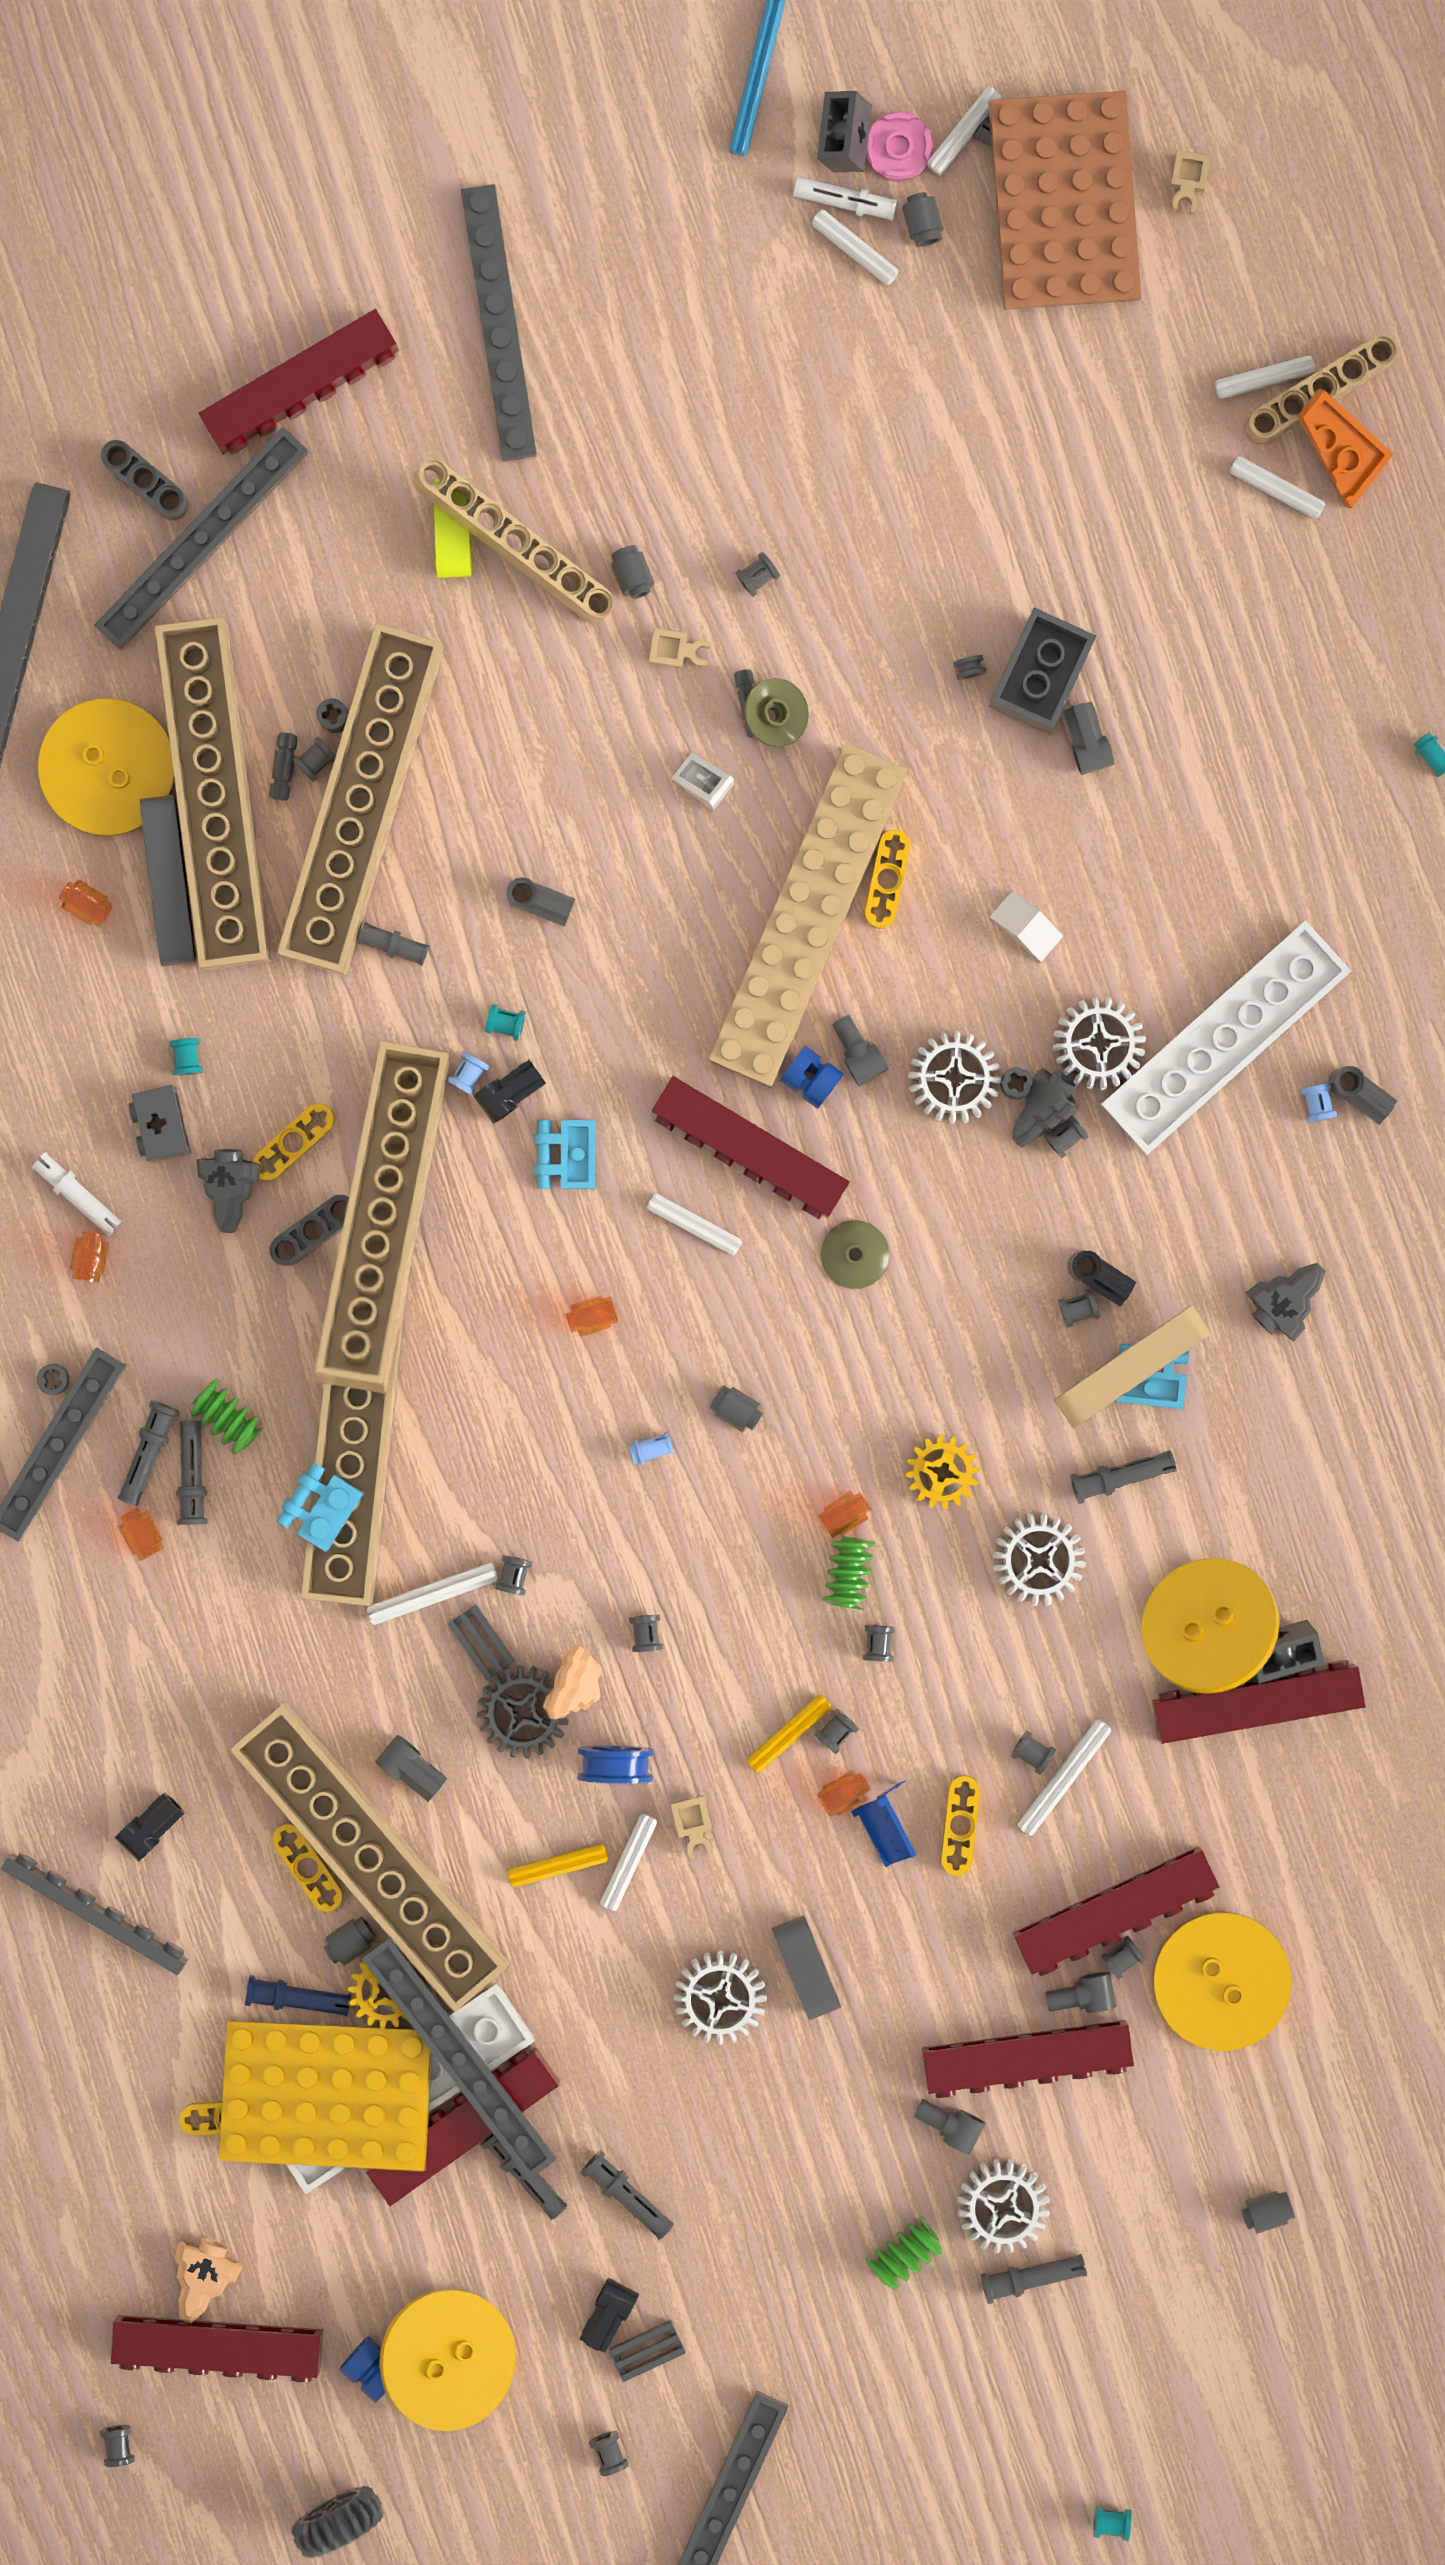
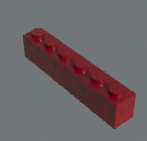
[198,308,399,454]
[652,1076,850,1220]
[1152,1660,1366,1744]
[1013,1846,1220,1976]
[922,2020,1134,2098]
[366,2047,560,2206]
[111,2315,323,2382]

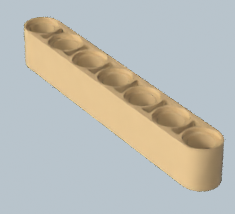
[413,459,614,623]

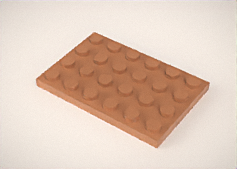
[988,91,1141,310]

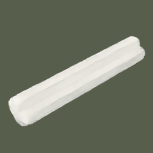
[927,87,1001,176]
[812,210,899,286]
[1215,355,1315,399]
[1230,456,1325,519]
[647,1194,742,1255]
[600,1813,657,1911]

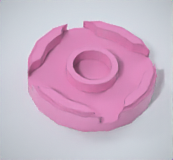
[866,111,933,182]

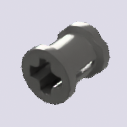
[735,552,781,597]
[316,698,349,733]
[292,736,336,782]
[1000,1067,1033,1099]
[1043,1115,1089,1158]
[1058,1289,1100,1328]
[495,1555,532,1596]
[629,1615,663,1652]
[863,1625,895,1662]
[814,1708,859,1754]
[1011,1731,1056,1775]
[1101,1935,1146,1980]
[100,2425,135,2467]
[589,2431,629,2476]

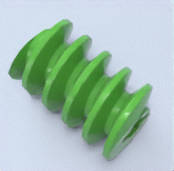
[191,1378,266,1454]
[823,1536,875,1610]
[865,2215,943,2290]

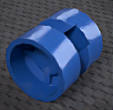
[779,1045,844,1109]
[339,2336,386,2403]

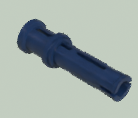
[245,1975,351,2017]

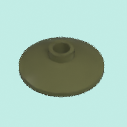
[744,678,809,747]
[821,1220,889,1289]

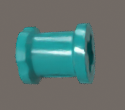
[485,1004,526,1041]
[169,1038,203,1076]
[1093,2506,1131,2541]

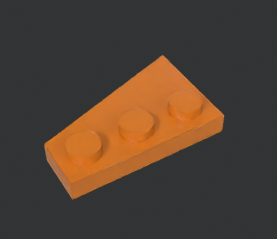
[1297,389,1394,509]

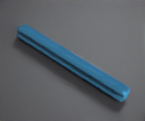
[729,0,786,156]

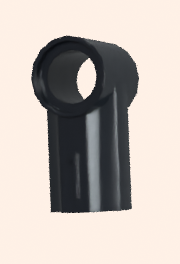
[474,1059,546,1124]
[1068,1251,1136,1307]
[115,1792,185,1862]
[580,2277,639,2353]

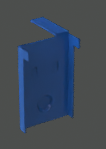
[851,1781,917,1867]

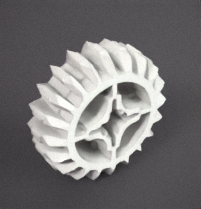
[1052,997,1146,1090]
[908,1031,1001,1124]
[993,1513,1086,1606]
[674,1950,767,2045]
[957,2159,1050,2253]

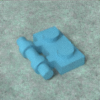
[534,1120,596,1189]
[1114,1342,1189,1409]
[277,1462,364,1552]

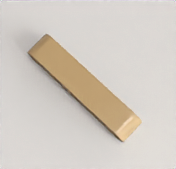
[1246,335,1397,444]
[1054,1304,1212,1428]

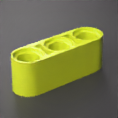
[433,478,472,578]

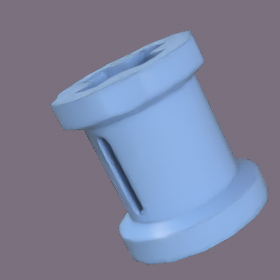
[447,1051,490,1095]
[1300,1083,1338,1123]

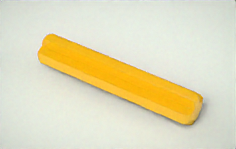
[747,1694,832,1773]
[507,1844,608,1887]

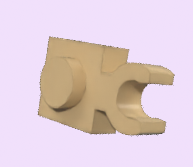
[1170,150,1211,215]
[649,628,711,669]
[670,1795,713,1860]

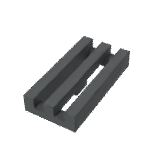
[448,1604,515,1681]
[609,2320,686,2382]

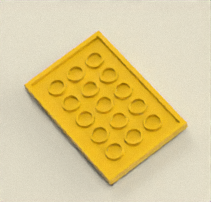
[219,2021,432,2171]

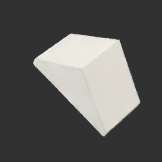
[671,752,734,811]
[989,892,1063,963]

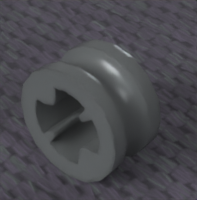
[953,655,987,680]
[37,1364,70,1395]

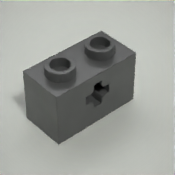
[817,91,872,173]
[128,1085,191,1162]
[1254,1620,1325,1683]

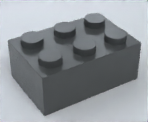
[989,607,1096,735]

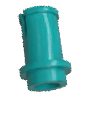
[1413,732,1445,778]

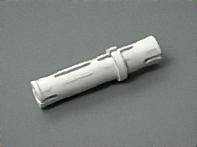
[793,176,898,221]
[31,1152,123,1237]

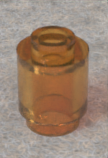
[59,879,113,927]
[70,1231,109,1283]
[566,1296,618,1337]
[818,1490,871,1538]
[117,1507,164,1561]
[817,1770,871,1817]

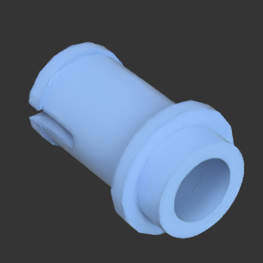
[628,1432,674,1466]

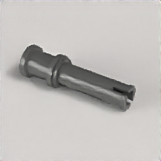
[118,1401,179,1506]
[176,1421,208,1525]
[1070,1450,1177,1504]
[480,2134,567,2220]
[581,2150,674,2240]
[980,2254,1087,2304]

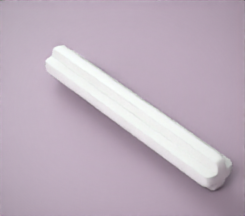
[366,1562,498,1625]
[1017,1719,1111,1836]

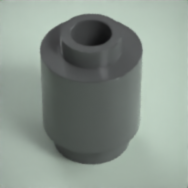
[902,192,943,247]
[611,545,655,599]
[710,1385,763,1433]
[324,1916,377,1966]
[1241,2191,1295,2234]

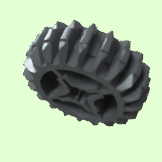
[477,1665,569,1758]
[291,2486,384,2558]

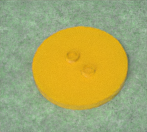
[38,698,175,836]
[1141,1558,1279,1693]
[1153,1912,1292,2051]
[380,2289,516,2431]

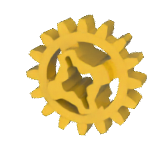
[905,1435,980,1509]
[346,1962,414,2029]

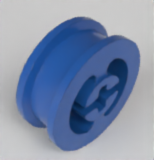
[577,1745,654,1784]

